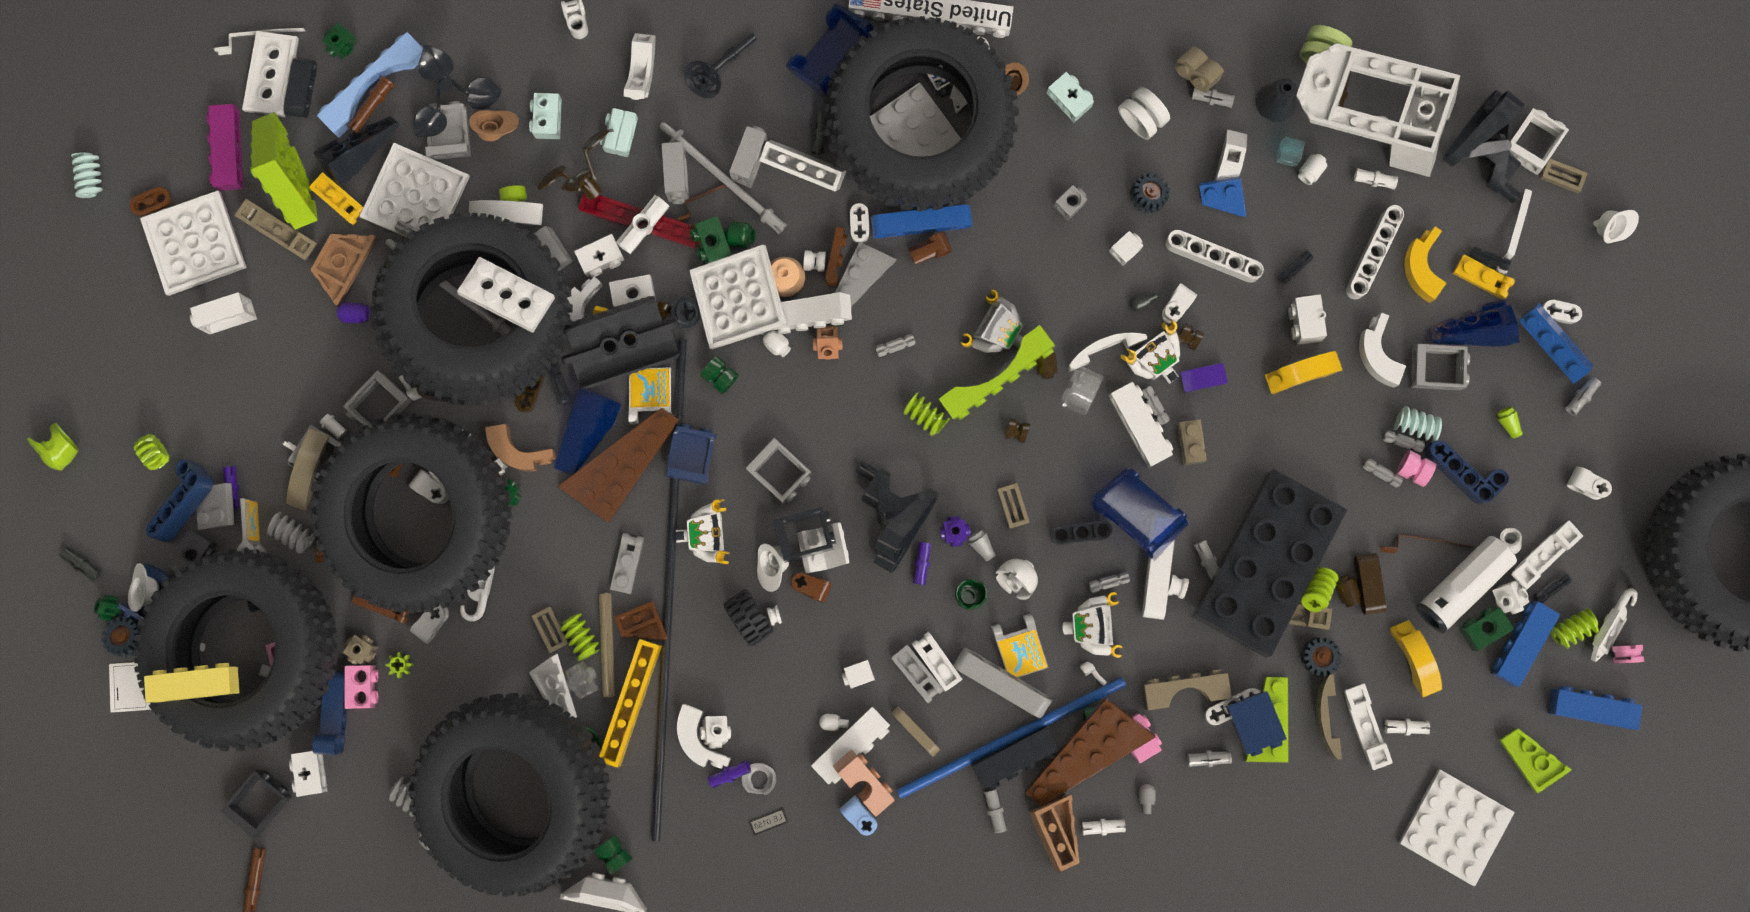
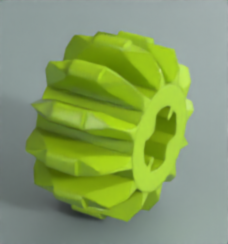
[134,434,169,470]

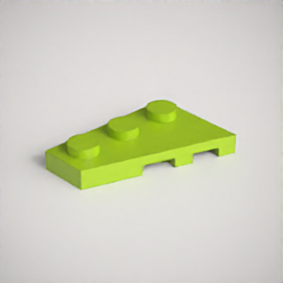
[1499,728,1572,794]

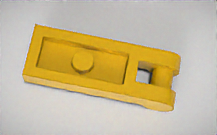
[309,172,364,225]
[1452,254,1515,300]

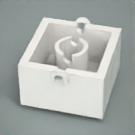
[1288,294,1327,345]

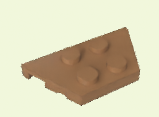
[311,234,378,306]

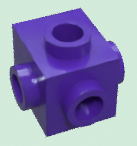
[940,516,970,547]

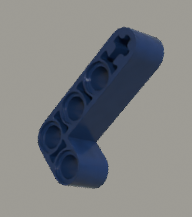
[1425,440,1509,504]
[146,459,213,543]
[312,671,347,755]

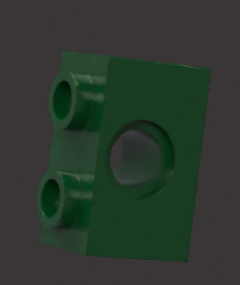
[689,216,732,264]
[1459,606,1514,651]

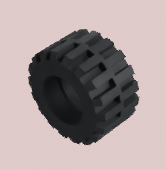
[724,589,774,647]

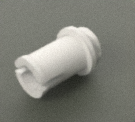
[320,414,347,440]

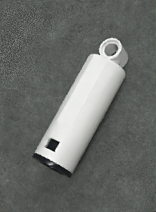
[1416,528,1522,634]

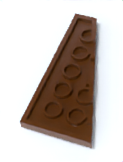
[558,408,680,522]
[1025,697,1156,806]

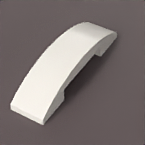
[468,200,543,225]
[1068,333,1148,372]
[1511,520,1583,590]
[1344,683,1393,770]

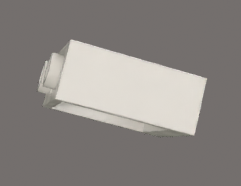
[1509,108,1569,175]
[190,292,257,334]

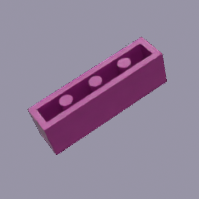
[206,104,244,191]

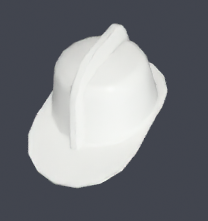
[1593,210,1639,243]
[757,544,789,592]
[128,563,160,611]

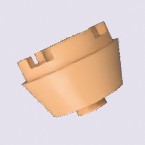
[770,257,805,297]

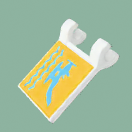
[629,368,672,425]

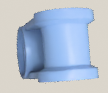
[839,795,877,836]

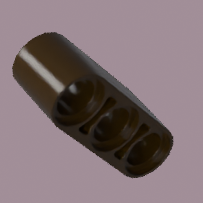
[1354,553,1386,616]

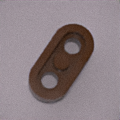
[130,187,172,217]

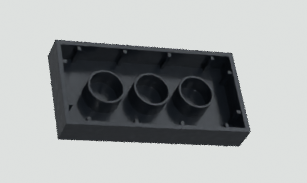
[1192,469,1348,658]

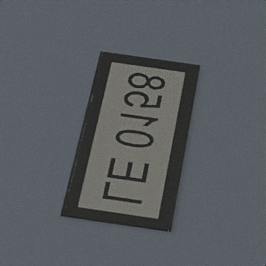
[749,808,788,836]

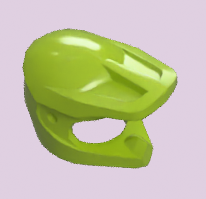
[27,423,79,471]

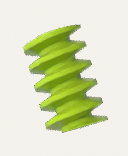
[904,392,950,436]
[1301,567,1339,613]
[1550,608,1599,649]
[560,613,601,661]

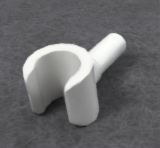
[399,375,422,401]
[1080,662,1107,686]

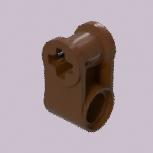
[791,573,833,603]

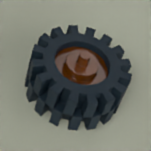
[1130,173,1170,213]
[101,617,140,658]
[1301,638,1342,676]

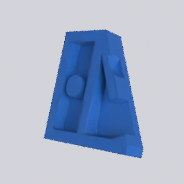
[1200,177,1246,217]

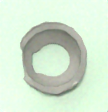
[741,763,776,795]

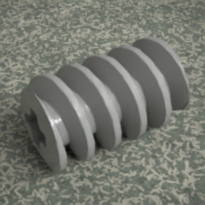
[267,512,316,554]
[388,776,415,817]

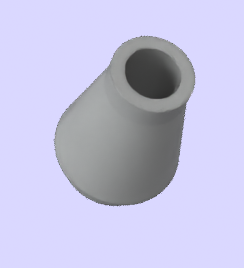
[968,529,996,561]

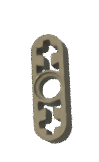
[891,706,940,757]

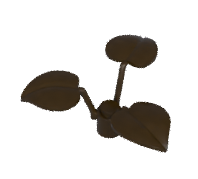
[537,129,614,200]

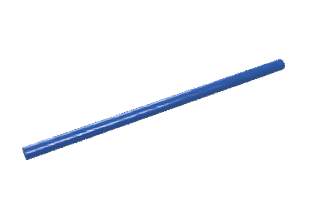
[896,677,1126,799]

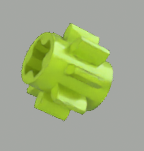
[385,652,414,678]

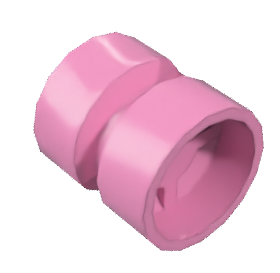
[1396,450,1436,487]

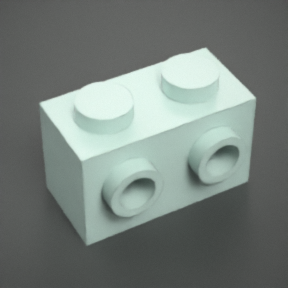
[529,93,562,139]

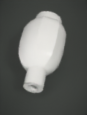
[761,330,791,357]

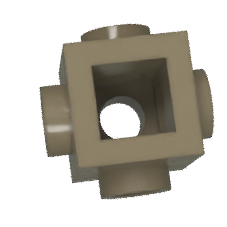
[343,634,378,665]

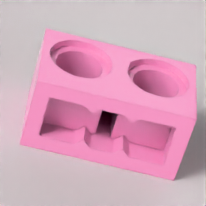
[345,665,379,709]

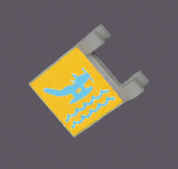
[237,498,267,554]
[991,613,1049,678]

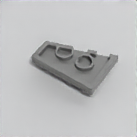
[835,242,897,307]

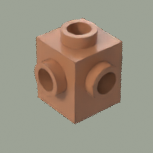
[813,326,842,360]

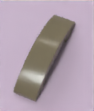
[234,199,317,261]
[286,428,330,511]
[1289,604,1332,630]
[1316,674,1342,760]

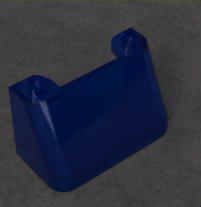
[786,3,874,97]
[1090,468,1188,561]

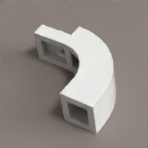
[624,33,655,100]
[567,277,603,321]
[1359,313,1406,388]
[677,704,731,769]

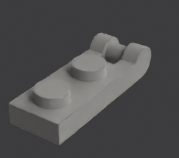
[610,533,644,594]
[891,645,944,703]

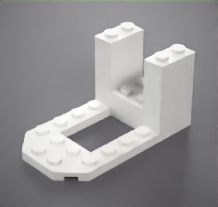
[1297,43,1460,177]

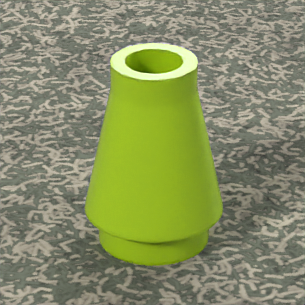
[1497,406,1523,439]

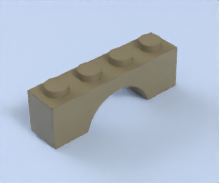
[1142,669,1232,710]

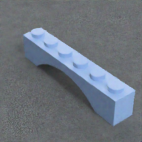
[317,32,423,138]

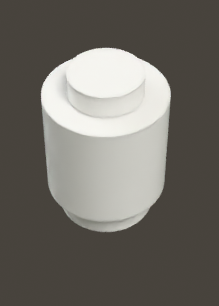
[1298,154,1327,185]

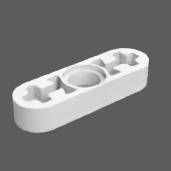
[1204,688,1260,725]

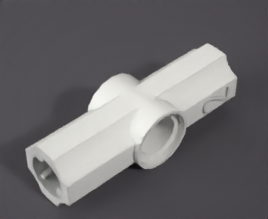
[616,195,669,254]

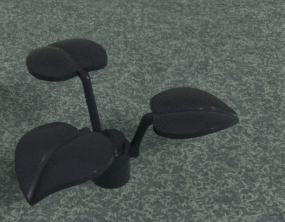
[413,45,501,137]

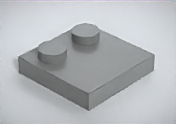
[196,483,234,530]

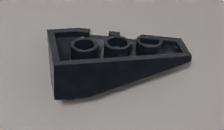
[314,117,399,185]

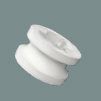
[767,605,782,626]

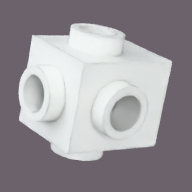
[1492,580,1529,614]
[699,716,731,749]

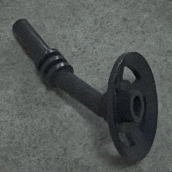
[684,33,758,98]

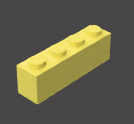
[144,663,239,703]

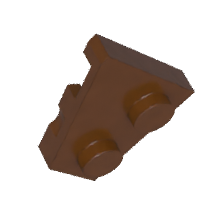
[614,601,668,640]

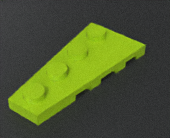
[1245,677,1288,762]

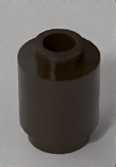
[1036,348,1058,379]
[1335,575,1362,608]

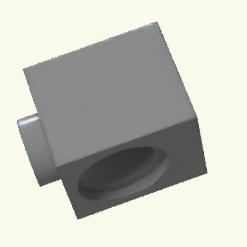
[1054,185,1087,220]

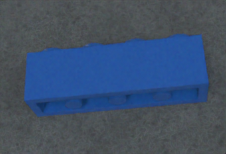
[1519,303,1594,384]
[1491,601,1560,687]
[1548,686,1643,730]

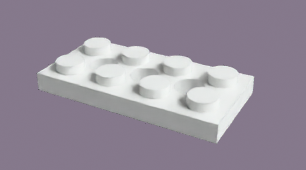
[242,31,299,117]
[457,257,555,333]

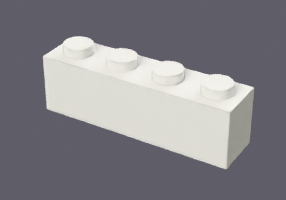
[759,140,846,191]
[773,292,852,334]
[1109,382,1173,468]
[811,707,890,784]

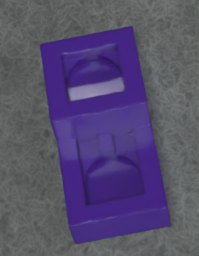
[1180,363,1228,393]

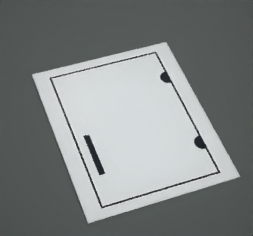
[109,662,151,712]

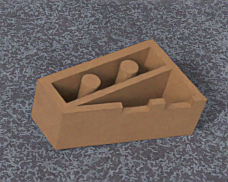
[1028,795,1079,872]

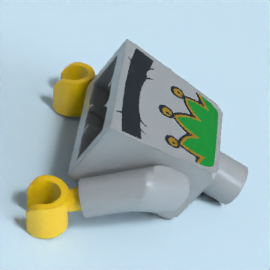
[960,290,1023,353]

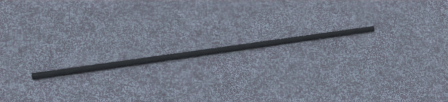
[652,340,687,841]

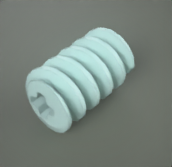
[71,152,103,198]
[1394,406,1442,442]

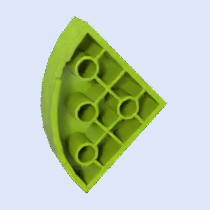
[250,112,318,230]

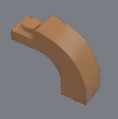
[485,424,557,472]

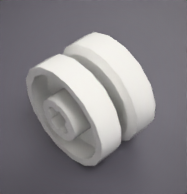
[1118,87,1170,140]

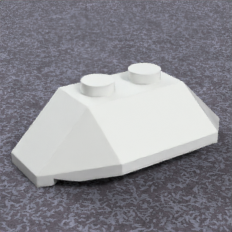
[560,873,647,912]

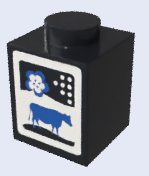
[923,62,953,97]

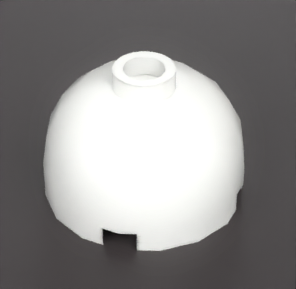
[996,559,1038,600]

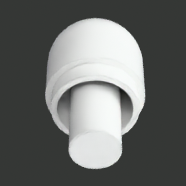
[819,714,849,731]

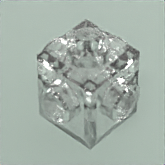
[565,661,599,700]

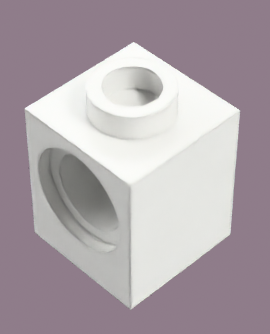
[1109,231,1143,266]
[842,660,875,688]

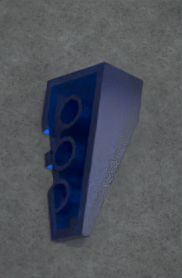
[1429,299,1520,347]
[554,388,622,475]

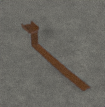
[676,173,755,221]
[1380,535,1475,554]

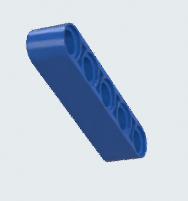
[871,205,973,238]

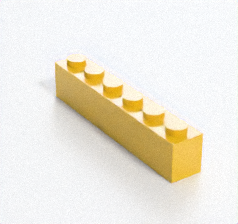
[599,639,662,768]

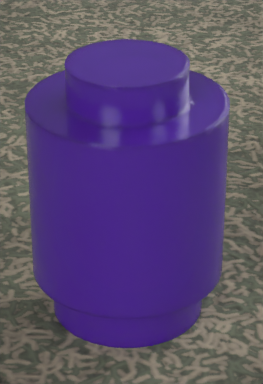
[337,302,370,323]

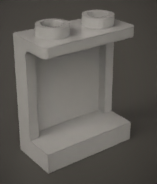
[425,101,471,160]

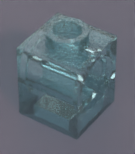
[1276,137,1306,167]

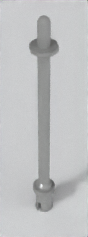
[660,122,787,234]
[385,239,513,337]

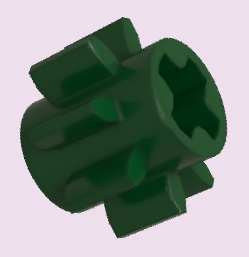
[94,594,121,621]

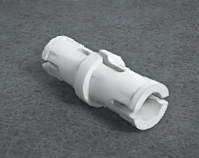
[1354,168,1398,190]
[1384,719,1430,735]
[1081,818,1126,836]

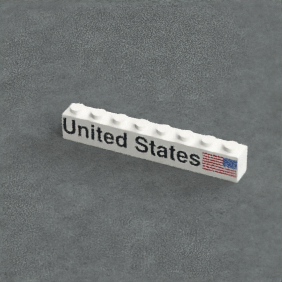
[849,0,1013,38]

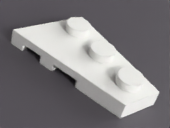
[529,654,577,718]

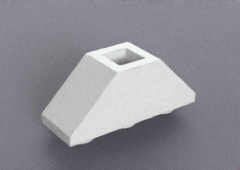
[1215,129,1247,180]

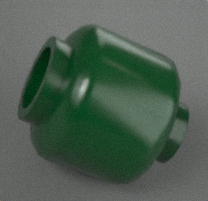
[724,221,756,249]

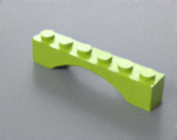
[939,325,1055,420]

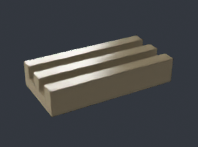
[1540,159,1588,193]
[997,483,1030,529]
[531,606,569,653]

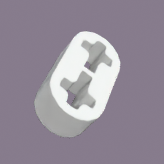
[850,203,869,243]
[1542,300,1582,324]

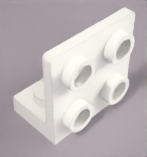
[797,522,849,574]

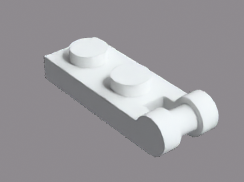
[911,632,963,692]

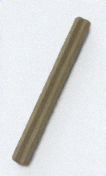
[599,593,615,697]

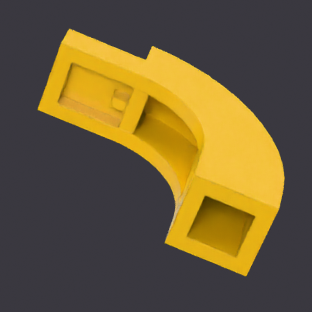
[1404,226,1446,303]
[1265,351,1343,394]
[1390,620,1442,697]

